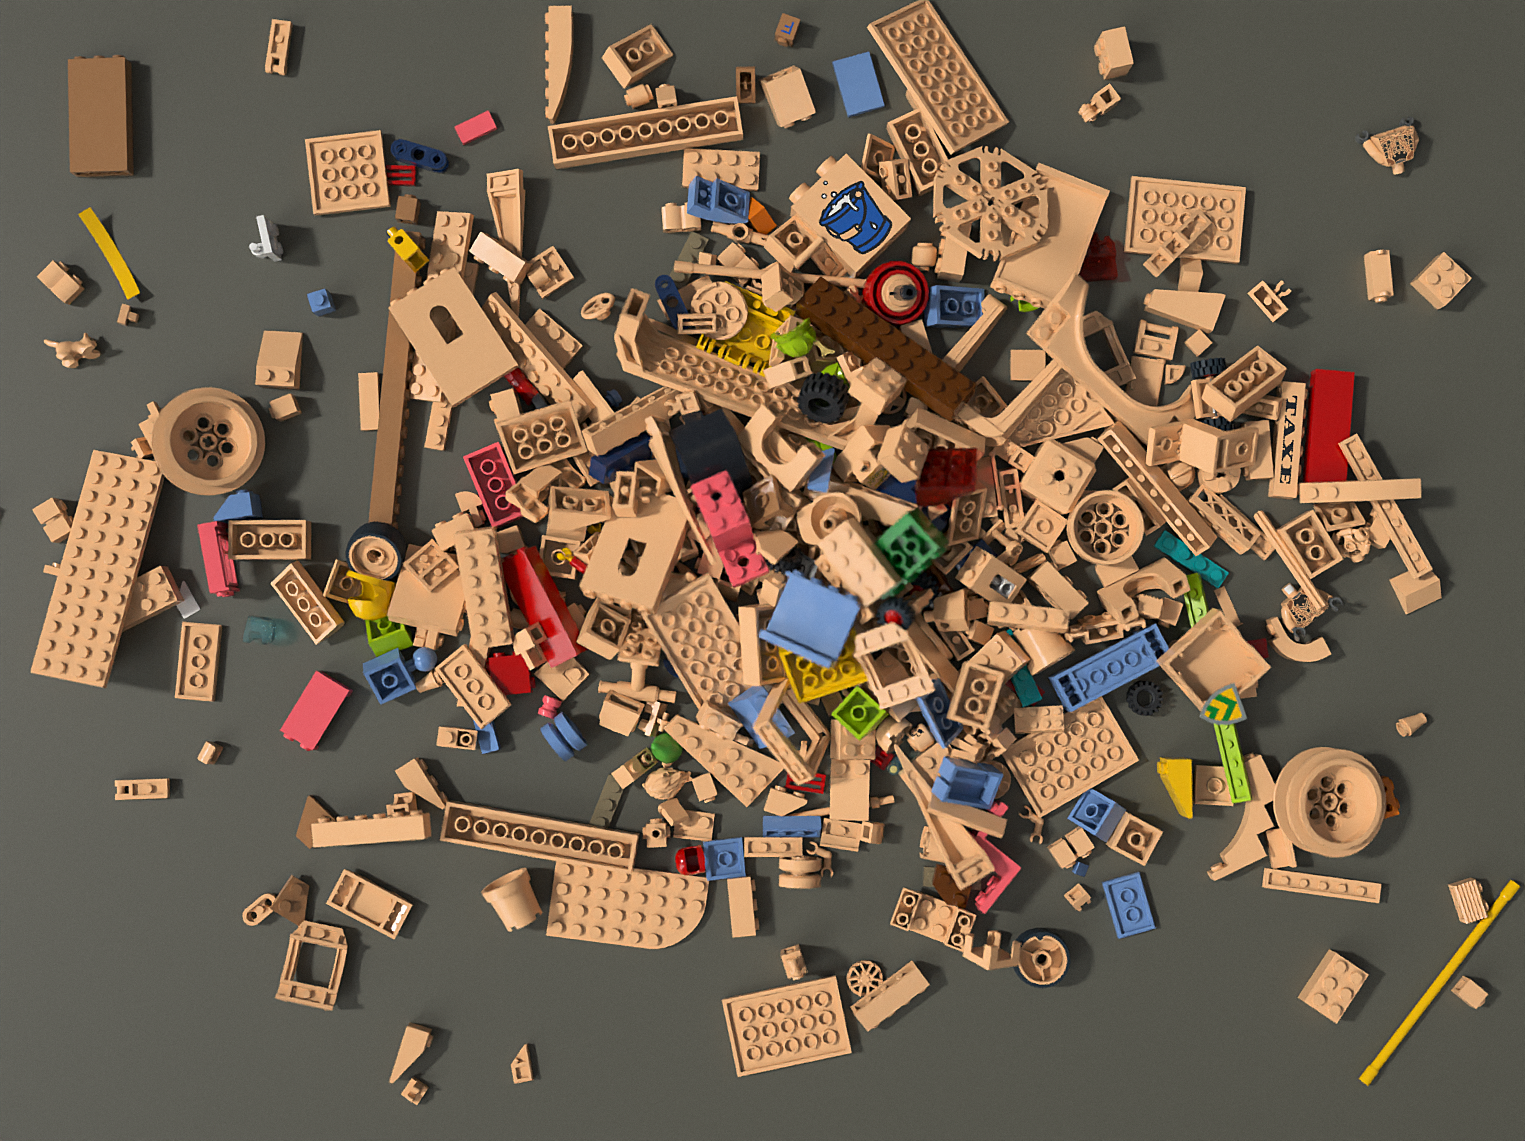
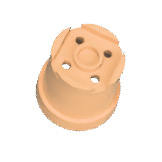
[1012,629,1075,676]
[481,868,543,931]

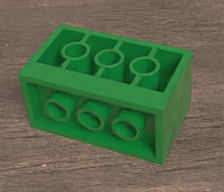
[874,508,950,600]

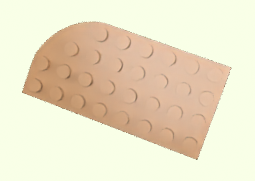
[546,861,709,949]

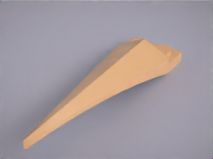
[487,169,525,318]
[645,416,716,565]
[894,744,995,890]

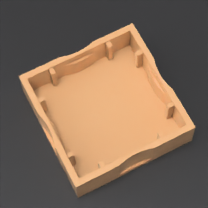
[1156,608,1271,711]

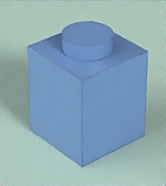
[307,289,336,316]

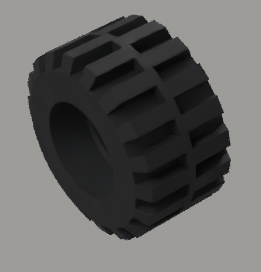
[797,372,850,424]

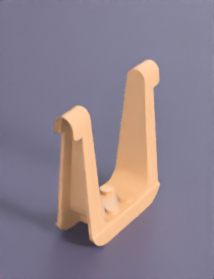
[942,294,1071,447]

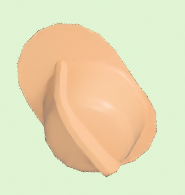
[1160,460,1195,492]

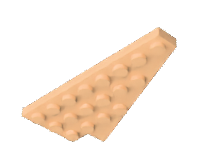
[982,374,1114,457]

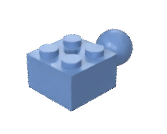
[363,647,437,705]

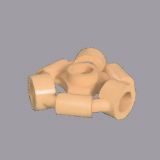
[1331,527,1371,563]

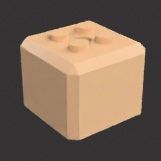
[1019,439,1096,516]

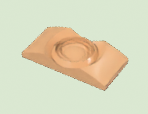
[326,869,413,940]

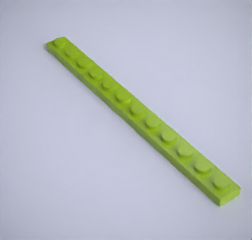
[1183,572,1253,804]

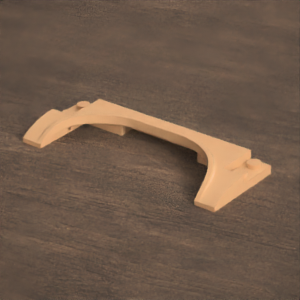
[1026,273,1196,446]

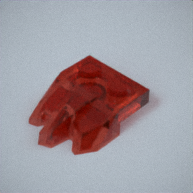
[1079,232,1118,282]

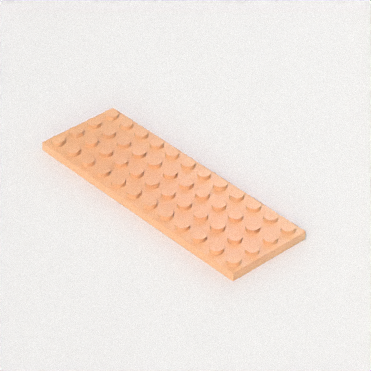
[30,450,165,688]

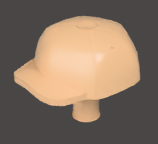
[797,492,862,545]

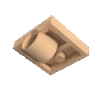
[526,246,574,299]

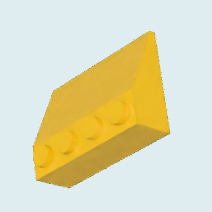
[778,623,869,704]

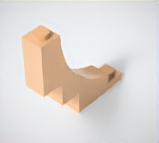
[1207,752,1275,881]

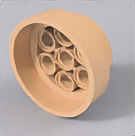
[1067,490,1144,565]

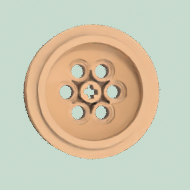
[151,387,265,495]
[1273,747,1386,857]

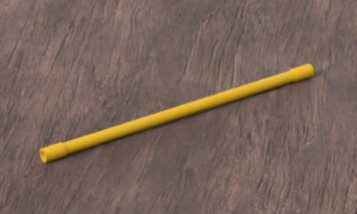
[1358,880,1520,1086]

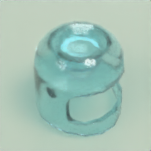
[243,615,277,645]

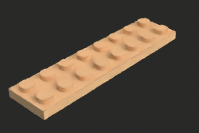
[481,292,596,426]

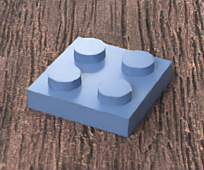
[703,837,746,881]

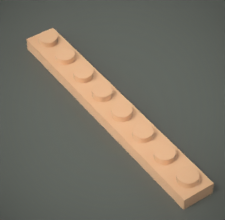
[1338,434,1432,579]

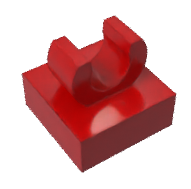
[868,745,894,771]

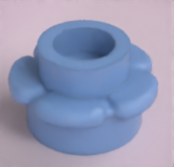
[605,389,622,407]

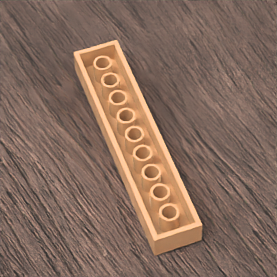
[548,96,743,169]
[440,800,640,874]

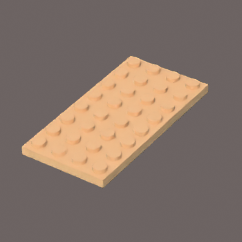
[867,0,1009,155]
[641,573,783,731]

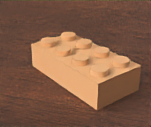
[1014,705,1064,734]

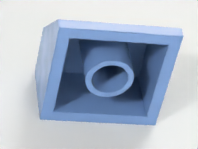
[213,490,263,523]
[1067,788,1126,842]

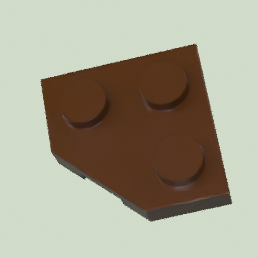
[932,864,972,908]

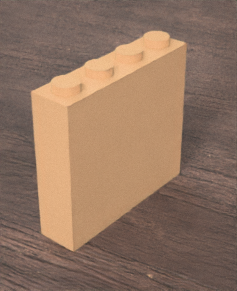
[387,544,467,636]

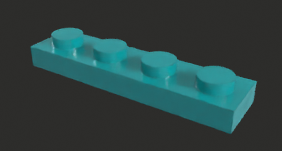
[1153,530,1229,589]
[992,629,1042,707]

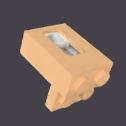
[955,546,1027,604]

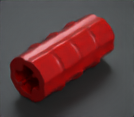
[504,368,539,406]

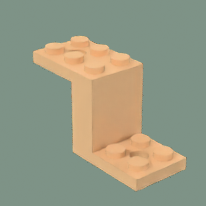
[1146,419,1259,474]

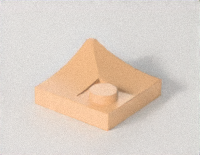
[534,657,591,701]

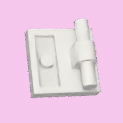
[249,215,283,262]

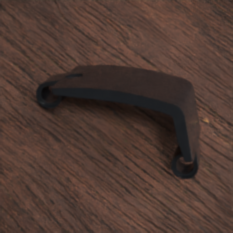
[669,409,753,513]

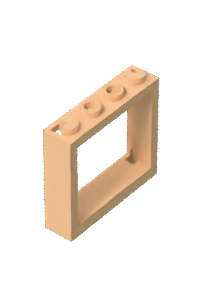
[753,679,831,785]

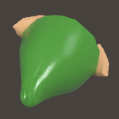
[651,732,683,768]

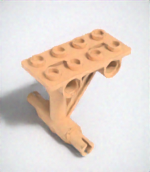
[598,609,676,703]

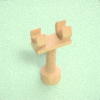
[979,516,1023,558]

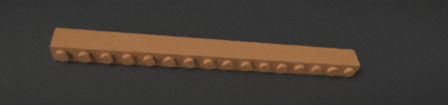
[369,230,426,529]

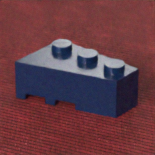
[589,432,651,484]

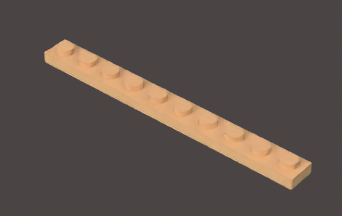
[424,262,479,451]

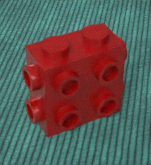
[486,651,536,695]

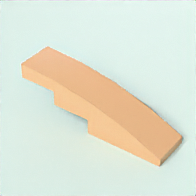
[1143,209,1212,278]

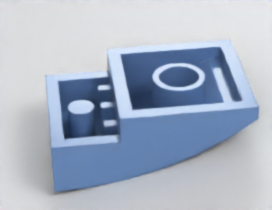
[687,176,750,223]

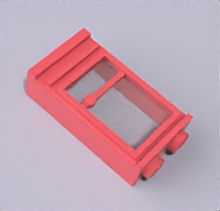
[197,521,240,597]

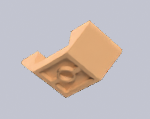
[890,887,976,952]

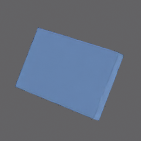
[832,52,885,117]
[1102,871,1156,939]

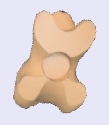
[44,333,101,368]

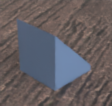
[1072,861,1089,877]

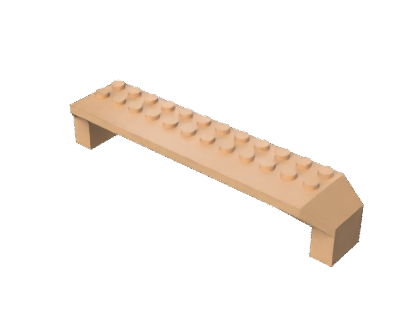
[614,288,878,450]

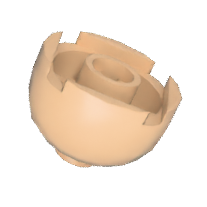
[875,716,913,753]

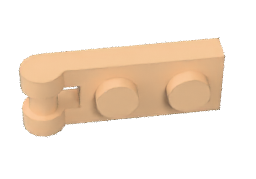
[265,19,293,75]
[115,778,170,800]

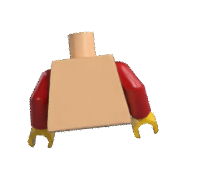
[557,522,601,574]

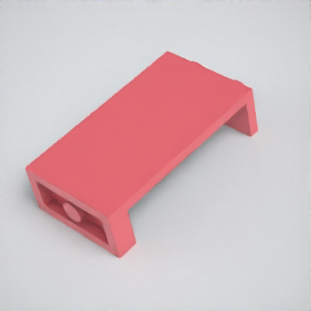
[280,670,353,751]

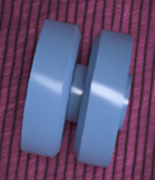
[540,712,588,762]

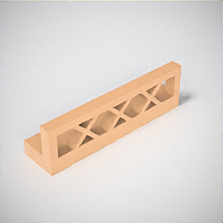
[1187,484,1261,555]

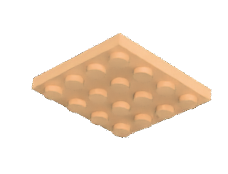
[305,130,391,216]

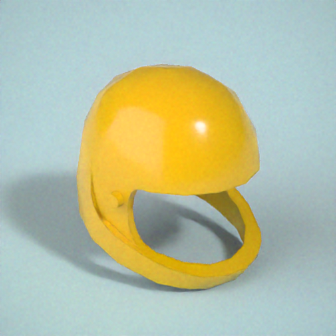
[346,570,396,621]

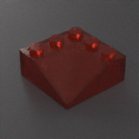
[915,448,978,507]

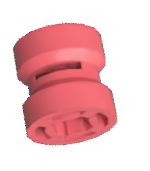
[538,695,562,719]

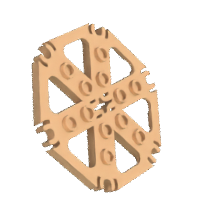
[933,146,1048,261]

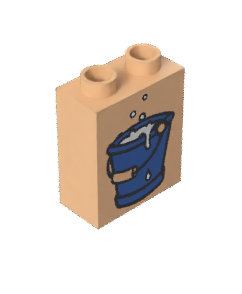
[789,154,911,278]

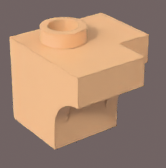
[386,792,417,816]

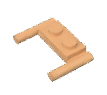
[792,236,847,277]

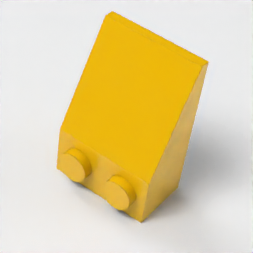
[1157,757,1192,818]

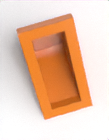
[748,198,777,235]

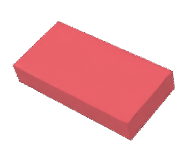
[455,111,497,145]

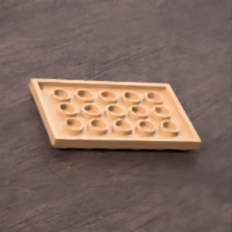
[1124,176,1246,264]
[1002,696,1139,818]
[722,975,852,1077]

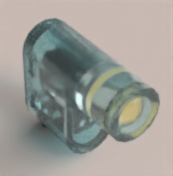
[886,753,908,775]

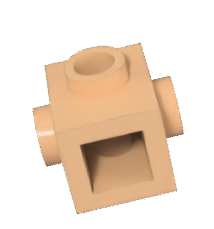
[643,818,671,848]

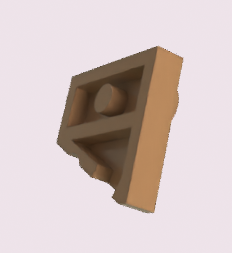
[296,795,337,849]
[270,875,309,926]

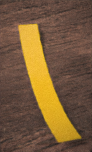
[78,207,140,300]

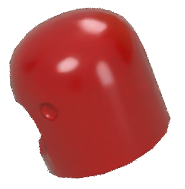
[675,845,705,876]

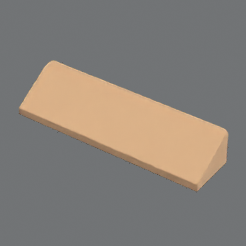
[926,793,1007,838]

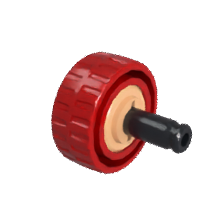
[862,261,929,325]

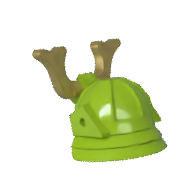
[770,318,836,359]

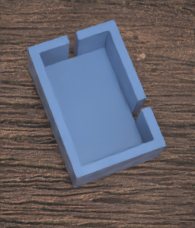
[931,756,1003,810]

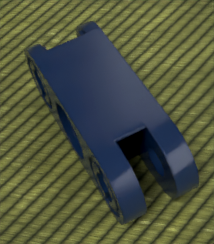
[391,139,449,173]
[655,275,691,330]

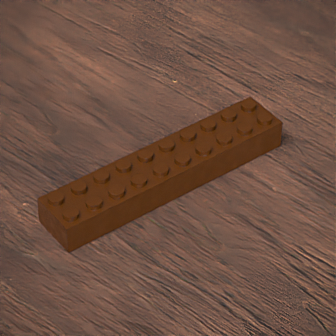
[796,276,977,422]

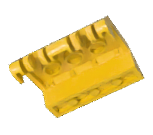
[696,281,796,377]

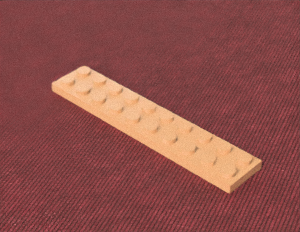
[409,211,474,403]

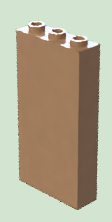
[68,55,134,177]

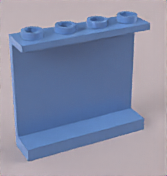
[758,570,862,669]

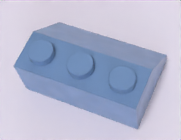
[915,678,964,749]
[728,686,795,749]

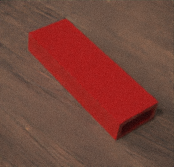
[1302,369,1355,482]
[502,546,588,668]

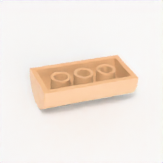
[271,561,345,645]

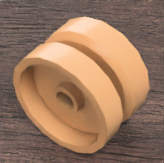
[779,855,821,888]

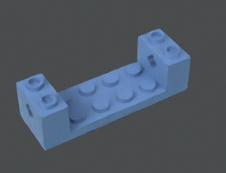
[1048,624,1169,712]

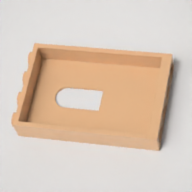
[388,267,518,408]
[580,487,696,615]

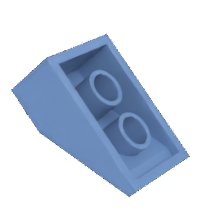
[924,285,984,328]

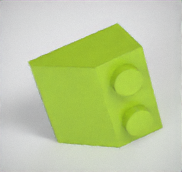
[365,616,413,657]
[831,686,889,741]

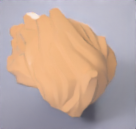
[642,767,692,800]

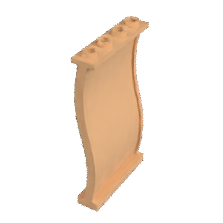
[990,163,1110,309]

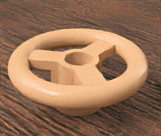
[581,293,615,321]

